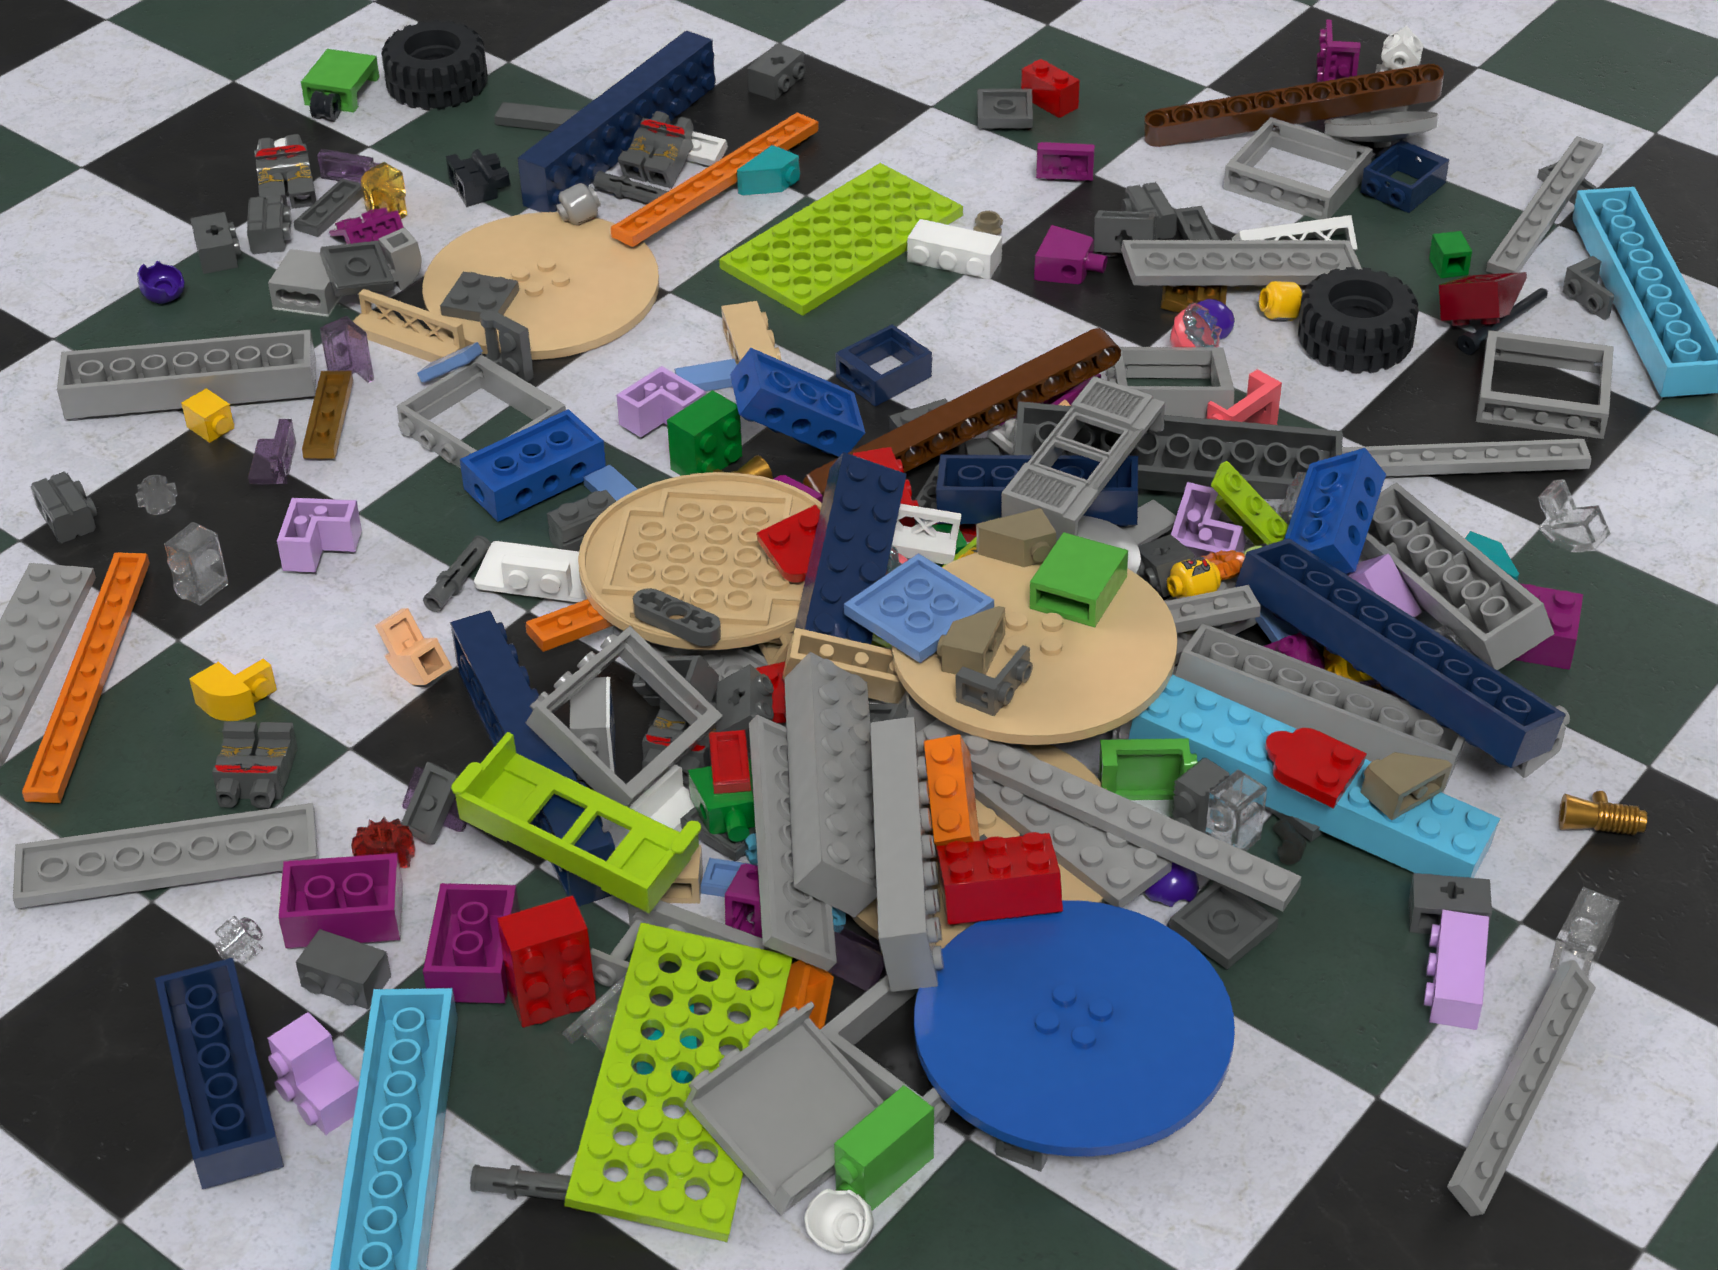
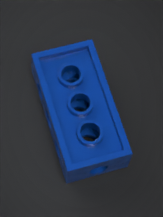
[730,348,865,457]
[460,409,606,522]
[1284,448,1386,575]

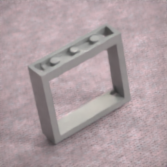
[1223,117,1373,220]
[1476,330,1614,439]
[1106,347,1235,419]
[397,355,566,469]
[526,626,723,807]
[820,975,953,1126]

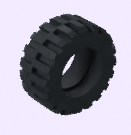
[381,20,488,110]
[1298,267,1419,373]

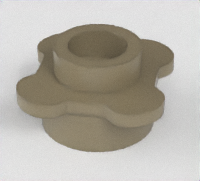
[973,211,1003,235]

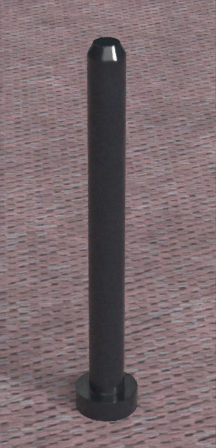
[1458,288,1548,355]

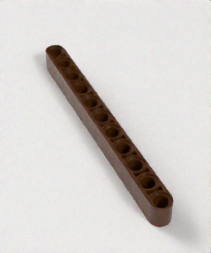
[1145,64,1444,147]
[802,328,1121,497]

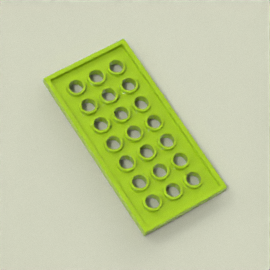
[719,163,963,316]
[564,922,793,1242]

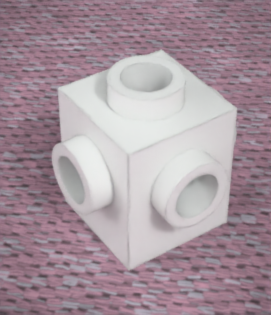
[1381,25,1424,70]

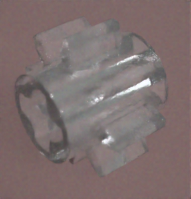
[135,475,178,515]
[215,916,263,965]

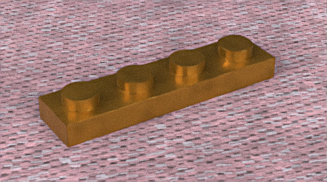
[302,371,353,459]

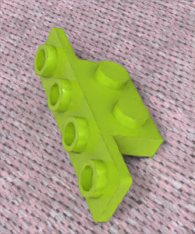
[1211,461,1288,546]

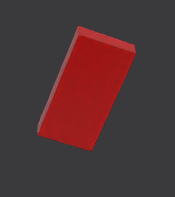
[709,730,751,794]

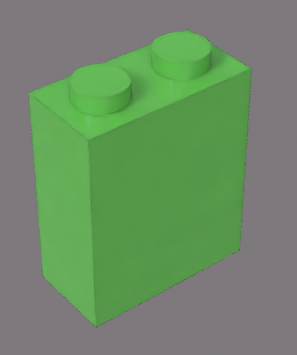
[1030,532,1128,627]
[834,1085,934,1211]

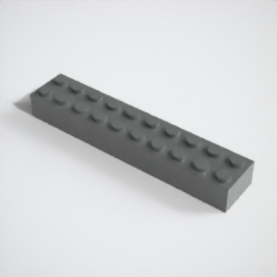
[1013,401,1343,503]

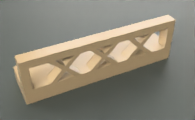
[349,289,466,362]

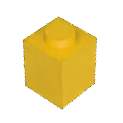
[181,388,235,443]

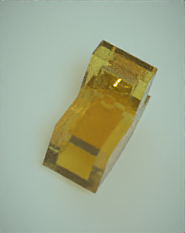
[361,162,407,220]

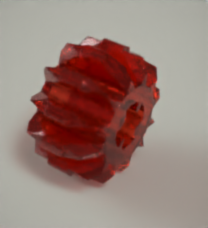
[351,816,416,868]

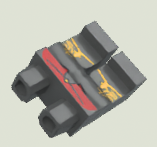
[618,111,694,189]
[254,134,317,209]
[642,697,717,786]
[212,721,298,808]

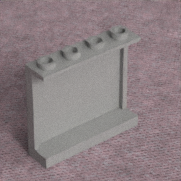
[684,1002,884,1215]

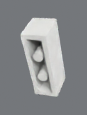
[907,219,1002,280]

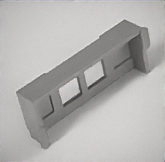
[1002,376,1165,540]

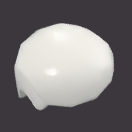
[804,1189,874,1254]

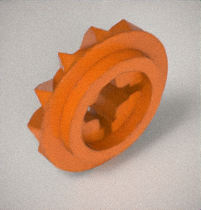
[1200,550,1245,581]

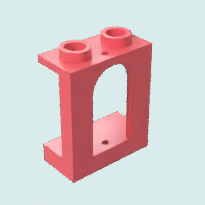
[1206,369,1282,425]

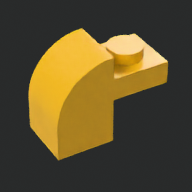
[189,658,277,721]

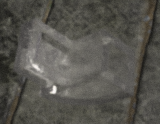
[1537,479,1611,552]

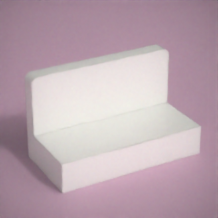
[630,764,695,832]

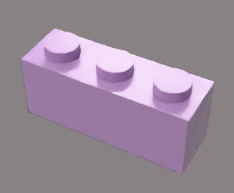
[1424,910,1489,1030]

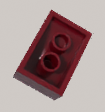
[1439,272,1527,326]

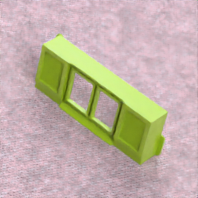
[451,732,701,914]

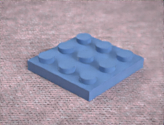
[844,553,994,663]

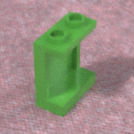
[301,49,380,113]
[1098,738,1197,800]

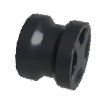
[310,90,341,121]

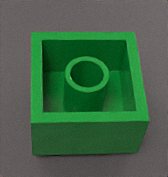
[667,390,742,476]

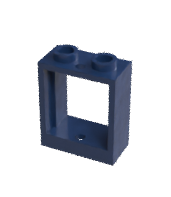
[1361,140,1449,213]
[835,324,932,406]

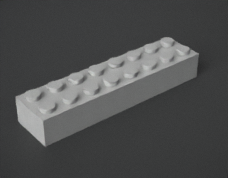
[57,330,316,419]
[1361,482,1554,670]
[1175,623,1465,793]
[784,652,877,917]
[870,717,944,992]

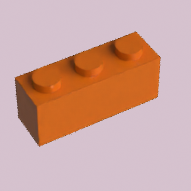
[924,734,980,846]

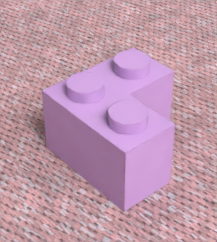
[617,366,706,437]
[1171,482,1246,558]
[277,498,362,572]
[1347,553,1422,618]
[268,1012,359,1135]

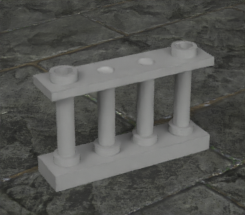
[590,900,769,1019]

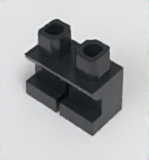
[446,149,510,207]

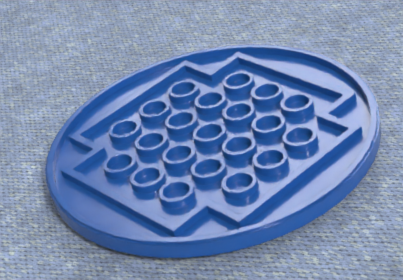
[914,900,1235,1157]

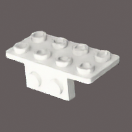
[474,541,587,603]

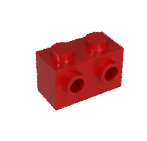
[1021,59,1080,118]

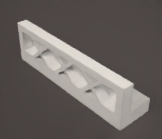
[1232,215,1358,251]
[890,504,961,565]

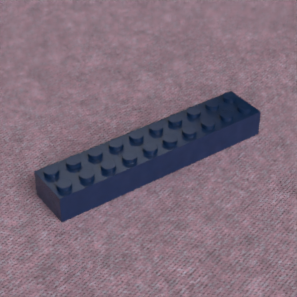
[518,30,716,212]
[1235,538,1566,768]
[450,610,615,907]

